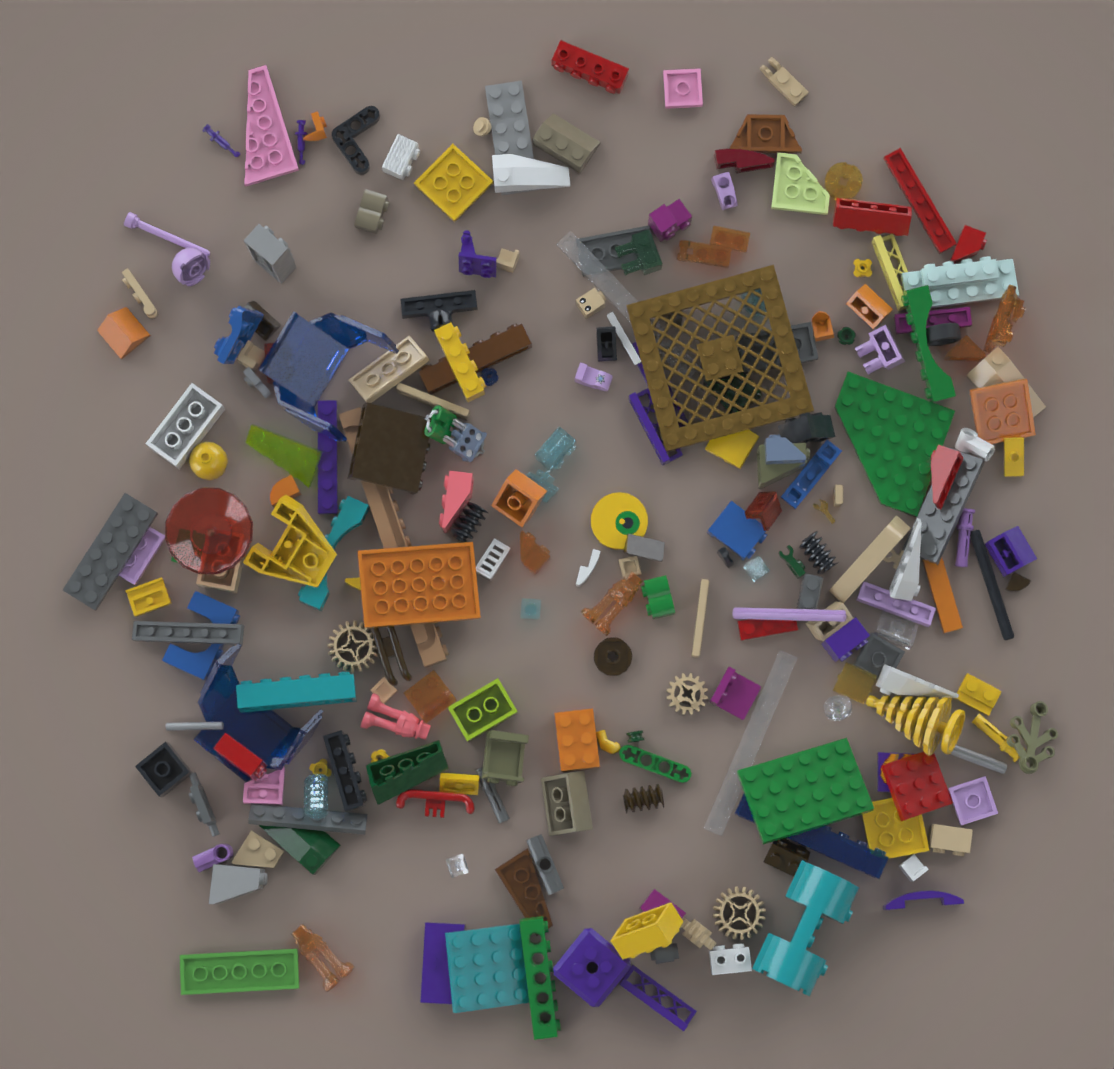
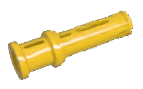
[971,713,1026,762]

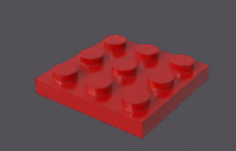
[881,751,953,821]

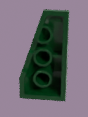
[259,825,341,875]

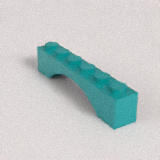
[298,496,370,611]

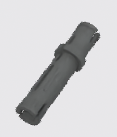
[475,767,510,824]

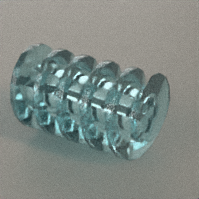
[304,774,328,818]

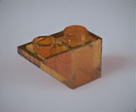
[520,530,551,575]

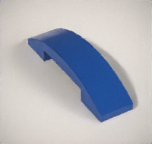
[780,440,842,509]

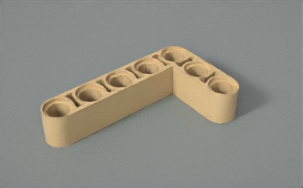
[829,515,911,603]

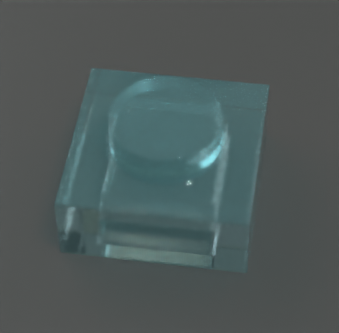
[520,598,541,620]

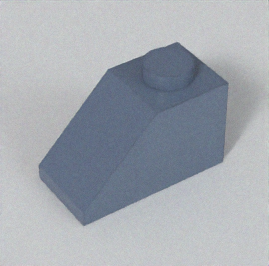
[765,435,806,464]

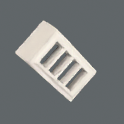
[476,538,511,581]

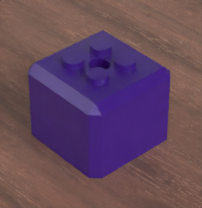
[553,928,631,1007]

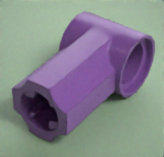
[192,844,233,872]

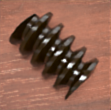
[623,784,665,814]

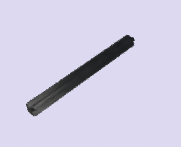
[970,530,1014,640]

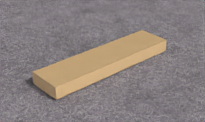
[396,383,470,420]
[691,579,709,658]

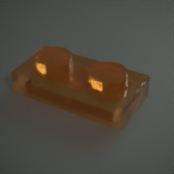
[709,225,750,253]

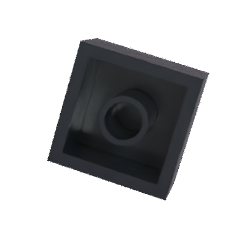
[135,741,193,798]

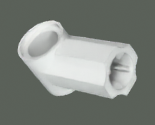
[955,428,995,461]

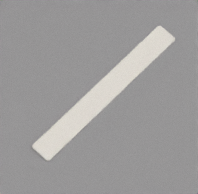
[607,312,641,365]

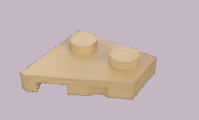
[231,831,285,868]

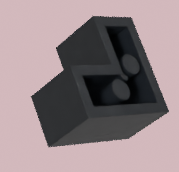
[778,412,835,443]

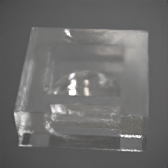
[446,854,469,878]

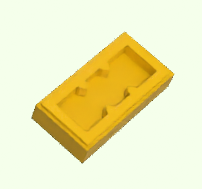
[1004,437,1024,477]

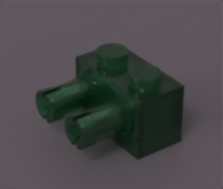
[615,229,663,276]

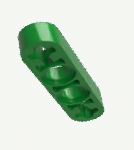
[619,745,692,783]

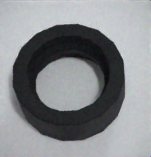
[926,323,961,346]

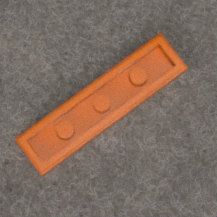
[922,557,963,634]

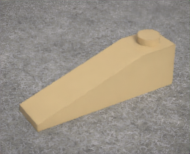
[966,347,1046,418]

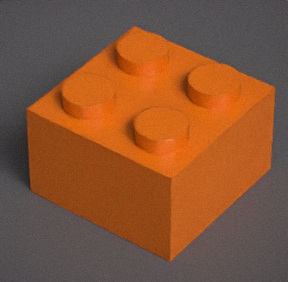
[491,469,547,527]

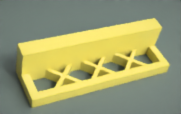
[871,234,908,311]

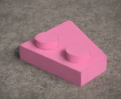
[243,767,285,806]

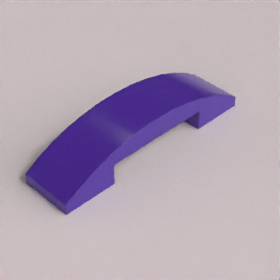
[883,891,964,910]

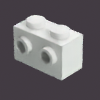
[709,943,752,975]

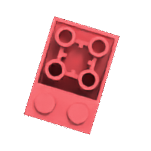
[439,471,474,533]

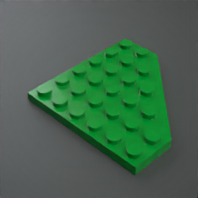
[834,371,955,517]

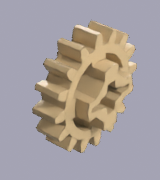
[666,673,708,715]
[681,917,716,950]

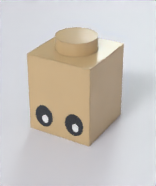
[576,288,606,319]

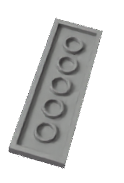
[485,81,538,195]

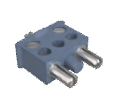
[443,419,487,462]

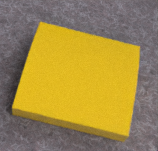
[705,430,759,469]

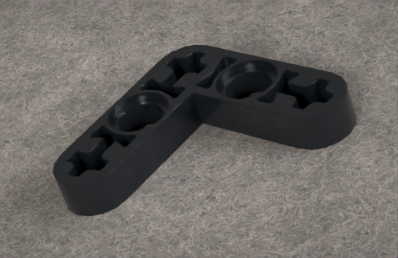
[332,106,380,175]

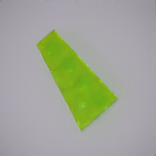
[245,424,323,488]

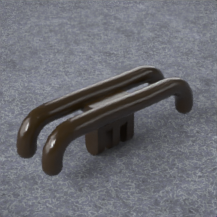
[371,626,412,686]

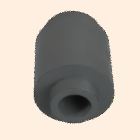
[650,943,679,964]

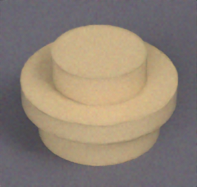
[473,117,491,136]

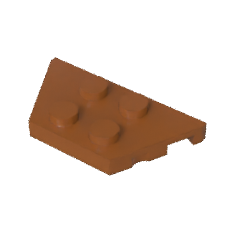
[729,114,802,154]

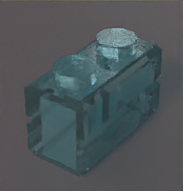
[534,427,577,472]

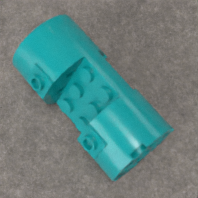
[752,860,859,997]

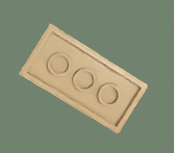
[349,335,430,403]

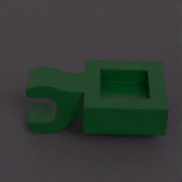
[778,545,806,579]

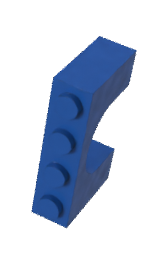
[162,591,240,681]

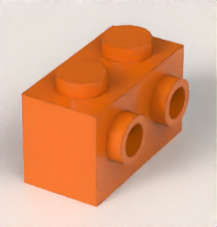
[846,284,893,329]

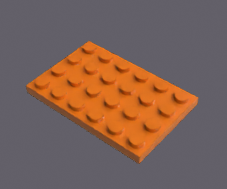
[357,542,481,628]

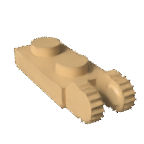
[760,57,809,106]

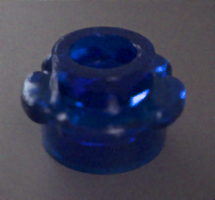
[480,368,499,386]

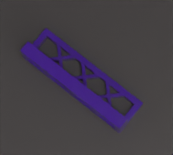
[628,388,683,466]
[619,965,697,1031]

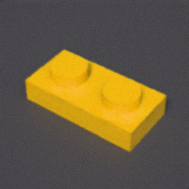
[439,773,479,795]

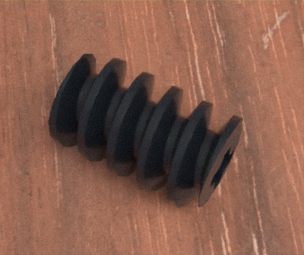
[450,502,489,543]
[799,531,839,574]

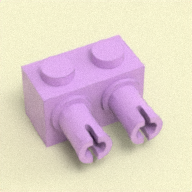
[855,325,905,375]

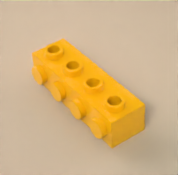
[434,322,486,402]

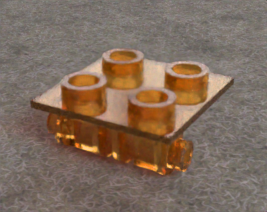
[403,670,457,724]

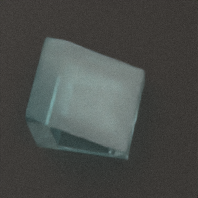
[743,556,770,582]

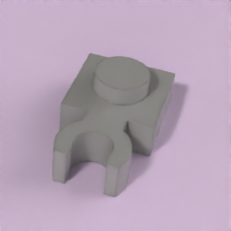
[243,367,271,398]

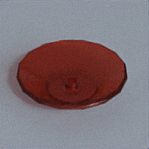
[165,487,253,574]

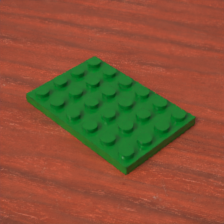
[737,738,874,844]

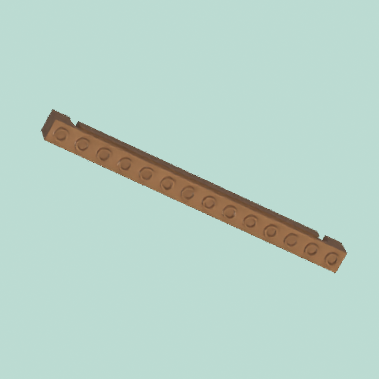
[338,407,449,668]

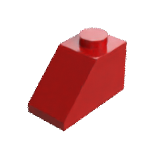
[950,225,987,264]

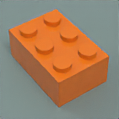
[554,708,600,772]

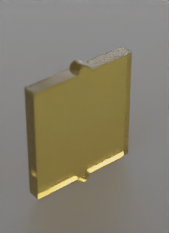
[833,662,877,704]

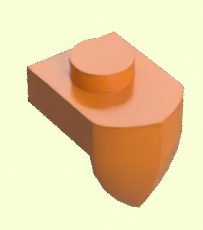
[303,111,327,141]
[811,311,834,342]

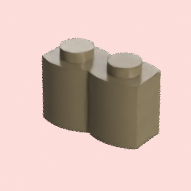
[354,189,390,234]

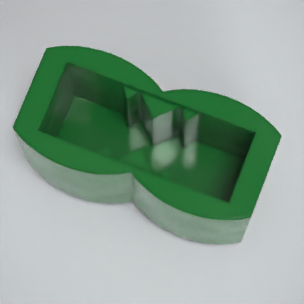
[641,575,675,619]

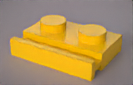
[125,577,172,617]
[954,673,1002,716]

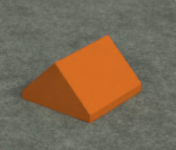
[97,307,151,360]

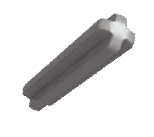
[951,745,1007,774]

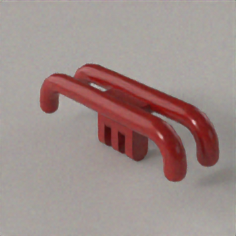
[396,790,475,818]

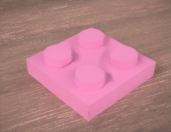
[663,68,703,109]

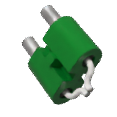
[424,405,461,444]

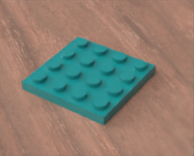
[445,923,529,1013]

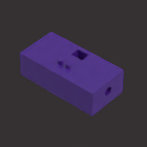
[420,922,466,1004]

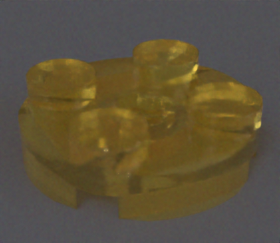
[824,162,863,200]

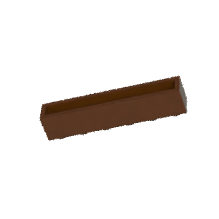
[419,323,532,395]

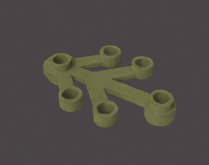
[1007,701,1058,774]

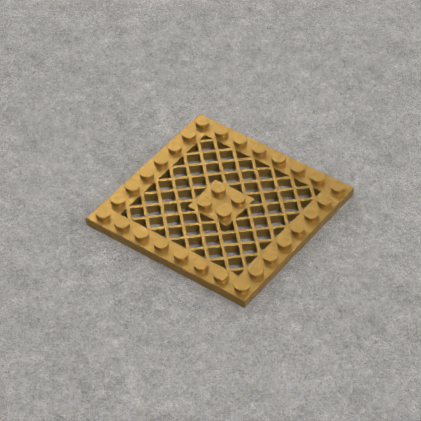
[626,265,814,452]

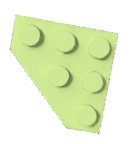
[771,153,830,215]

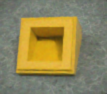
[345,577,361,591]

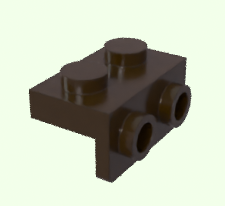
[763,838,811,877]

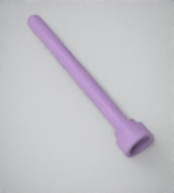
[124,212,210,256]

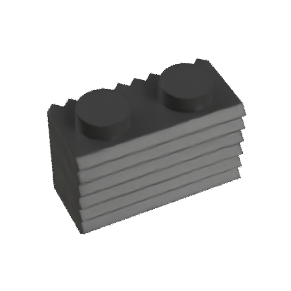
[796,574,823,609]

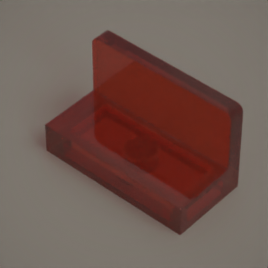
[745,492,782,531]

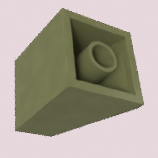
[757,443,810,489]

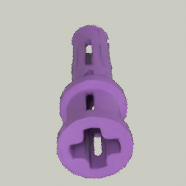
[955,508,975,567]

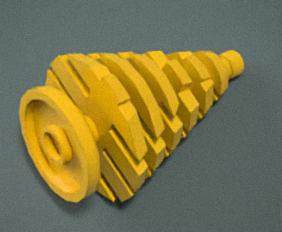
[866,695,965,756]

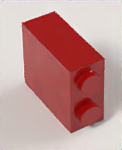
[213,733,267,781]

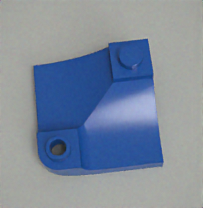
[214,306,264,364]

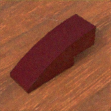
[714,149,775,174]

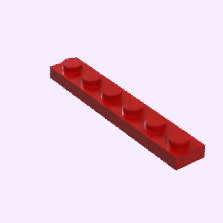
[883,148,957,254]

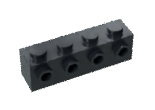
[323,730,368,812]

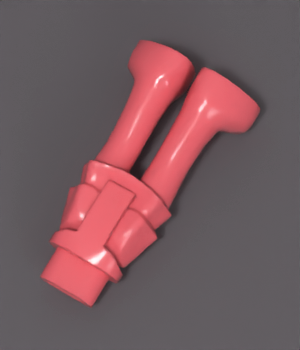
[360,693,431,740]

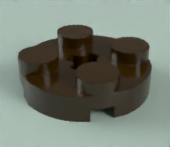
[594,637,632,676]

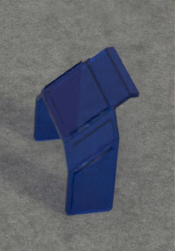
[258,311,399,442]
[194,643,324,782]

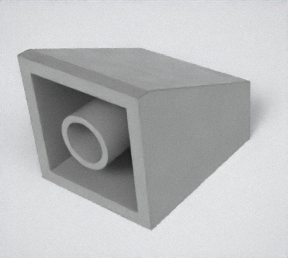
[209,864,268,904]

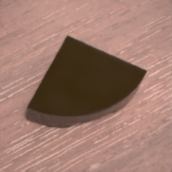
[1005,572,1031,592]

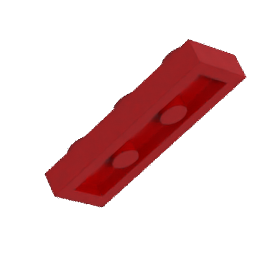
[737,619,798,641]

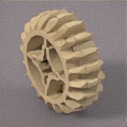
[328,620,379,673]
[713,886,766,940]

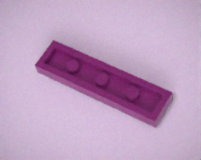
[894,307,972,334]

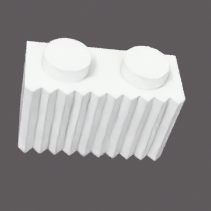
[382,134,420,180]

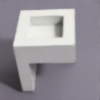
[898,854,929,882]

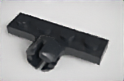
[400,290,478,333]

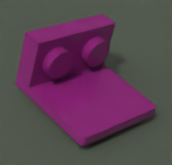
[710,667,761,720]

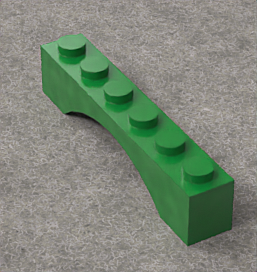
[901,285,956,402]

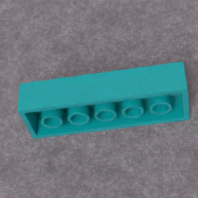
[236,672,357,713]

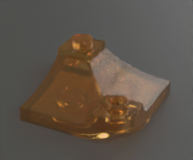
[983,284,1026,353]

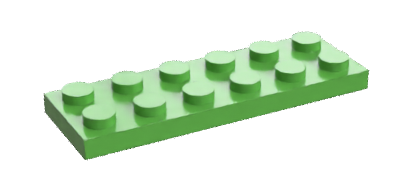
[180,949,300,995]

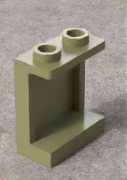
[482,730,529,786]

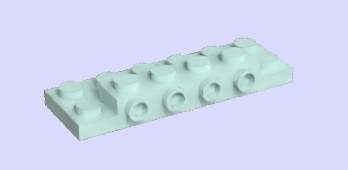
[901,256,1019,310]

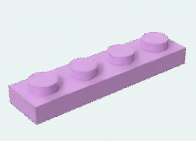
[856,581,936,627]

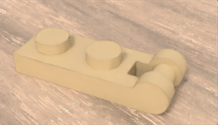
[122,268,158,319]

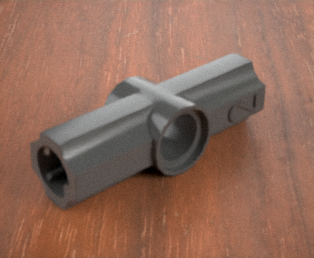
[526,834,564,895]

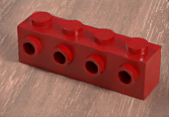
[551,40,629,94]
[833,198,912,236]

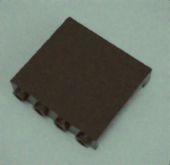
[347,402,432,495]

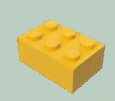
[610,903,684,960]

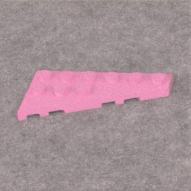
[244,65,299,187]

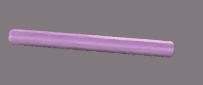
[733,607,846,622]

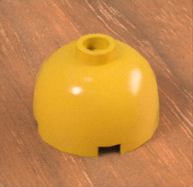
[189,442,228,480]

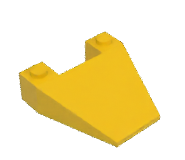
[243,495,337,587]

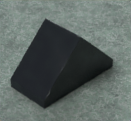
[596,326,617,362]

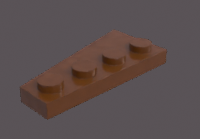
[495,848,553,936]

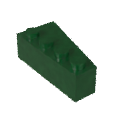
[366,740,449,805]

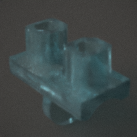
[525,469,559,503]

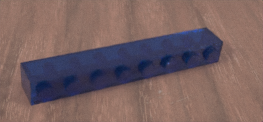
[735,794,889,880]

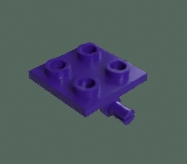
[458,230,497,278]

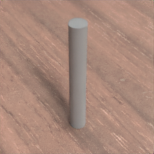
[166,722,224,730]

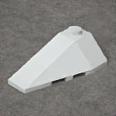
[492,154,570,193]
[889,518,922,601]
[876,664,959,698]

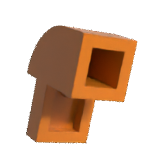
[270,475,302,508]

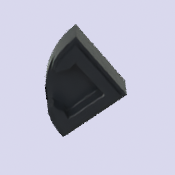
[717,546,734,568]

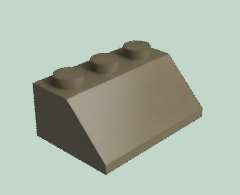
[533,113,601,174]
[541,771,593,836]

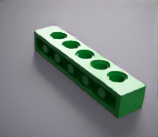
[519,916,561,1040]

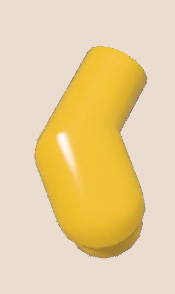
[596,730,621,754]

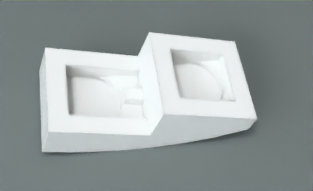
[576,549,601,587]

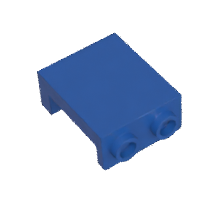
[707,501,768,561]

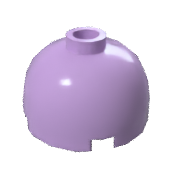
[172,248,210,286]

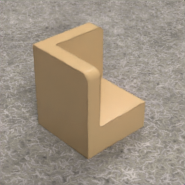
[497,248,520,273]
[237,340,266,372]

